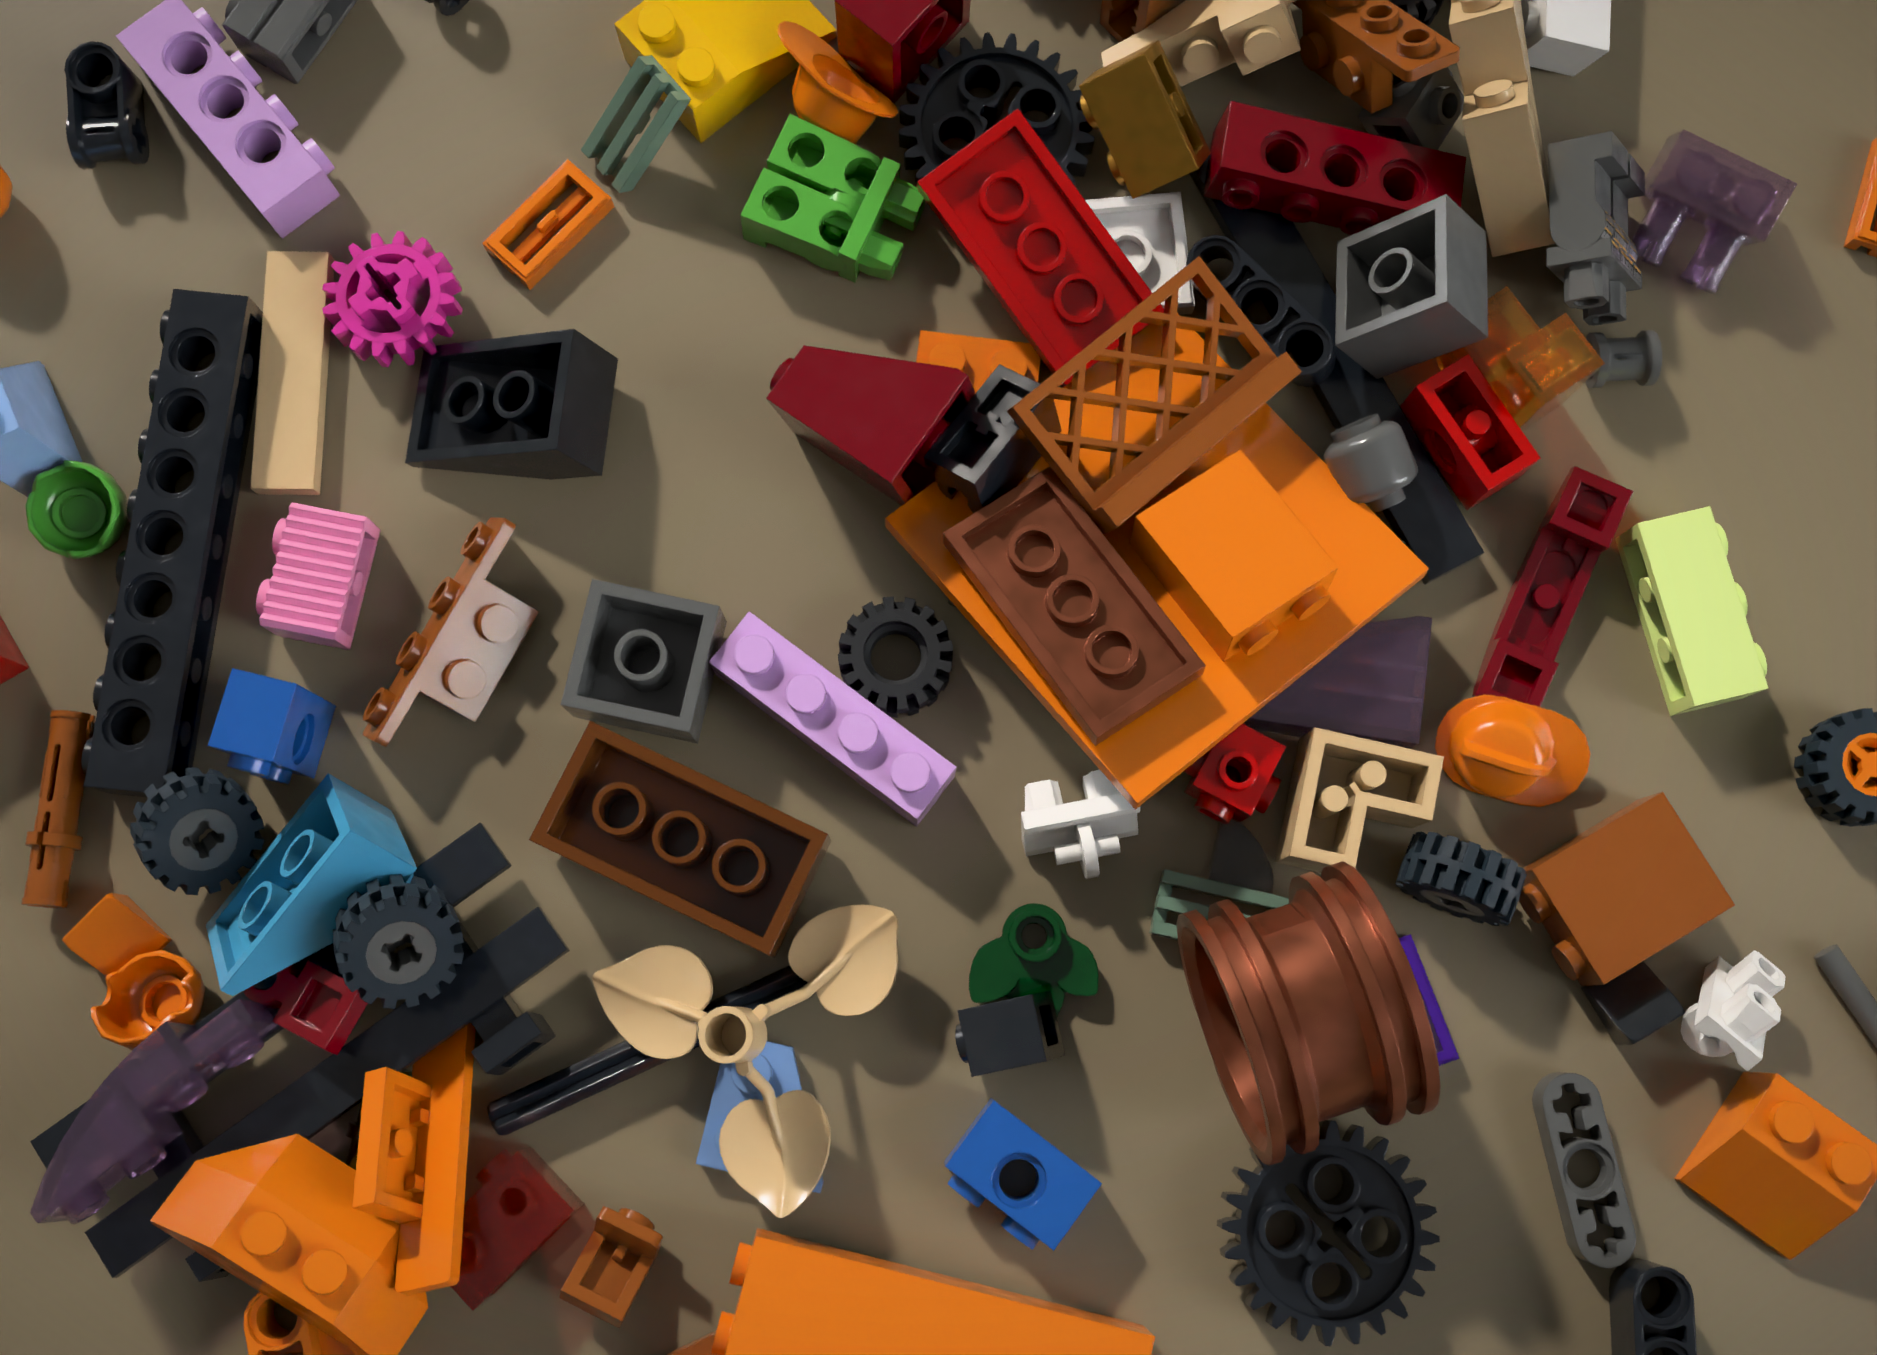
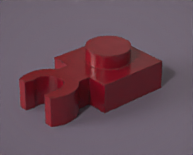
[243,960,368,1055]

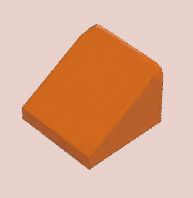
[62,893,172,976]

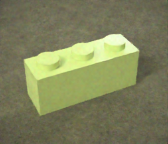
[1615,506,1768,716]

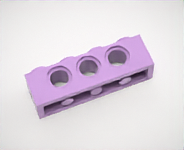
[116,0,340,239]

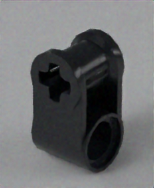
[64,41,149,170]

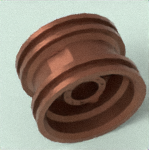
[1177,861,1441,1166]

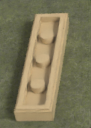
[251,251,335,495]

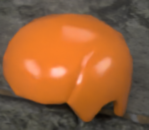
[91,950,205,1052]

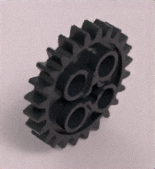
[899,32,1095,187]
[1217,1120,1440,1346]

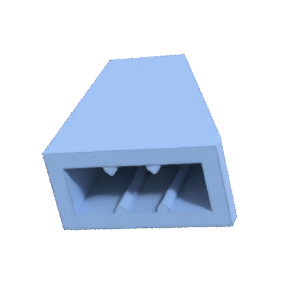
[0,361,83,497]

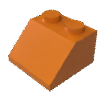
[1674,1071,1877,1260]

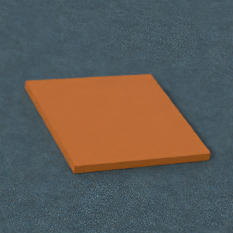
[885,313,1429,810]

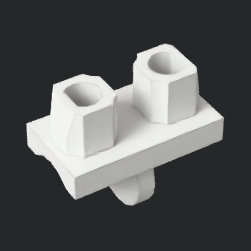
[1021,770,1141,879]
[1681,950,1786,1071]

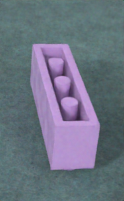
[709,611,956,827]

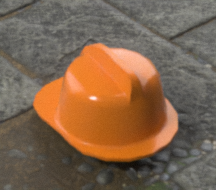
[778,21,898,145]
[1435,694,1591,807]

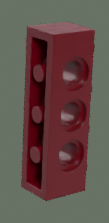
[1204,101,1466,235]

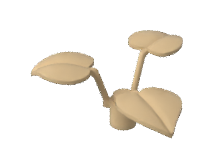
[592,904,899,1218]

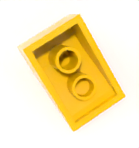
[614,0,837,143]

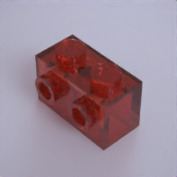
[450,1147,584,1311]

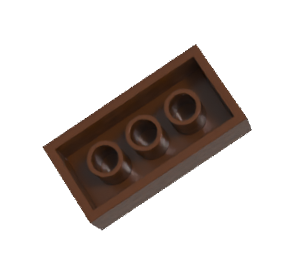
[529,721,831,958]

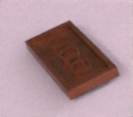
[943,466,1206,746]

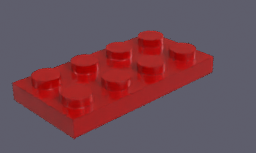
[916,108,1164,388]

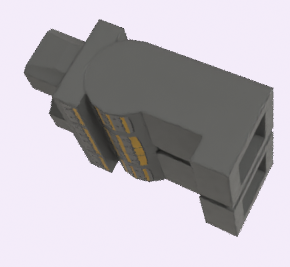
[1546,131,1645,326]

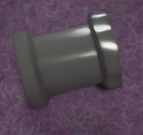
[1581,330,1662,388]

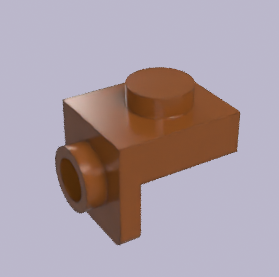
[559,1206,663,1329]

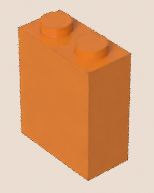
[1129,449,1339,662]

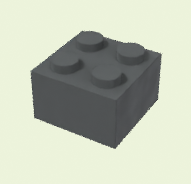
[1335,194,1488,379]
[561,579,727,744]

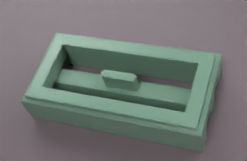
[581,55,691,193]
[1149,869,1289,940]

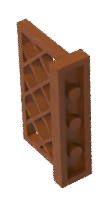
[1007,256,1302,534]

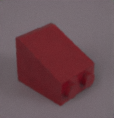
[766,345,975,506]

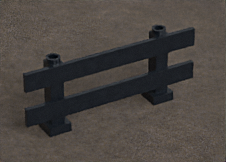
[30,822,570,1282]

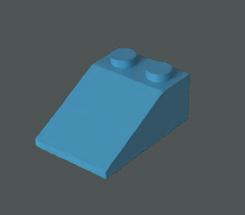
[206,773,417,996]

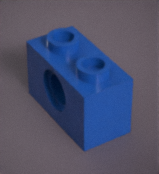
[208,668,336,785]
[944,1098,1102,1251]

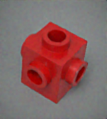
[1183,724,1286,824]

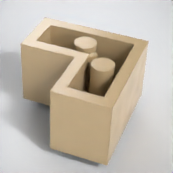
[1275,727,1444,873]

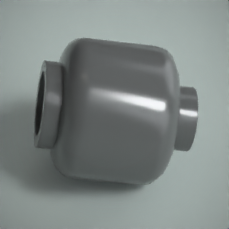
[1323,414,1418,513]

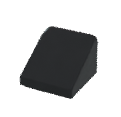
[1581,961,1686,1045]

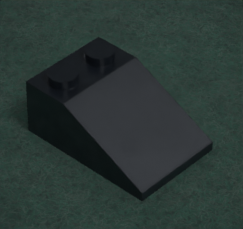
[405,329,618,480]

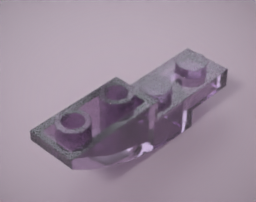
[30,999,278,1224]

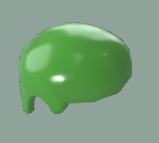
[25,460,128,559]

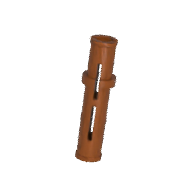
[21,710,96,909]

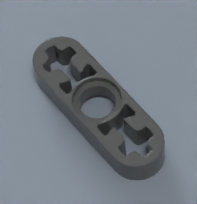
[1532,1072,1636,1268]

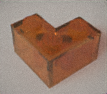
[1436,286,1605,431]

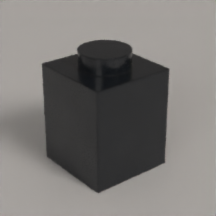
[955,990,1065,1077]

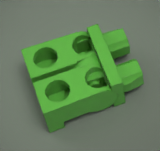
[740,114,926,283]

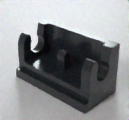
[923,364,1062,514]

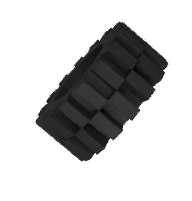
[838,596,953,718]

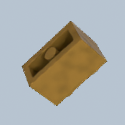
[1079,40,1211,199]

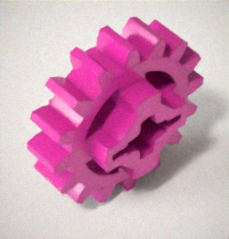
[322,231,463,368]

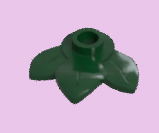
[969,903,1099,1017]

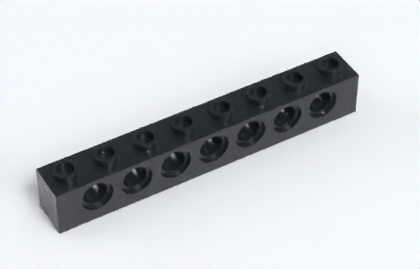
[81,289,263,798]

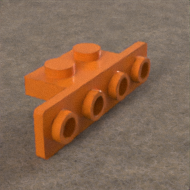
[352,1023,476,1295]

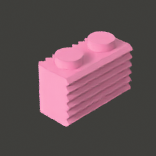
[256,502,380,650]

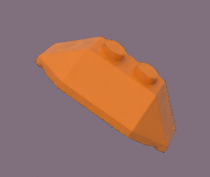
[150,1134,428,1355]

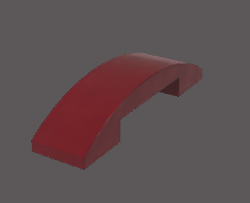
[1472,466,1634,707]

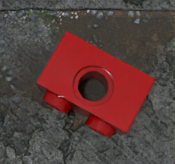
[1400,354,1541,510]

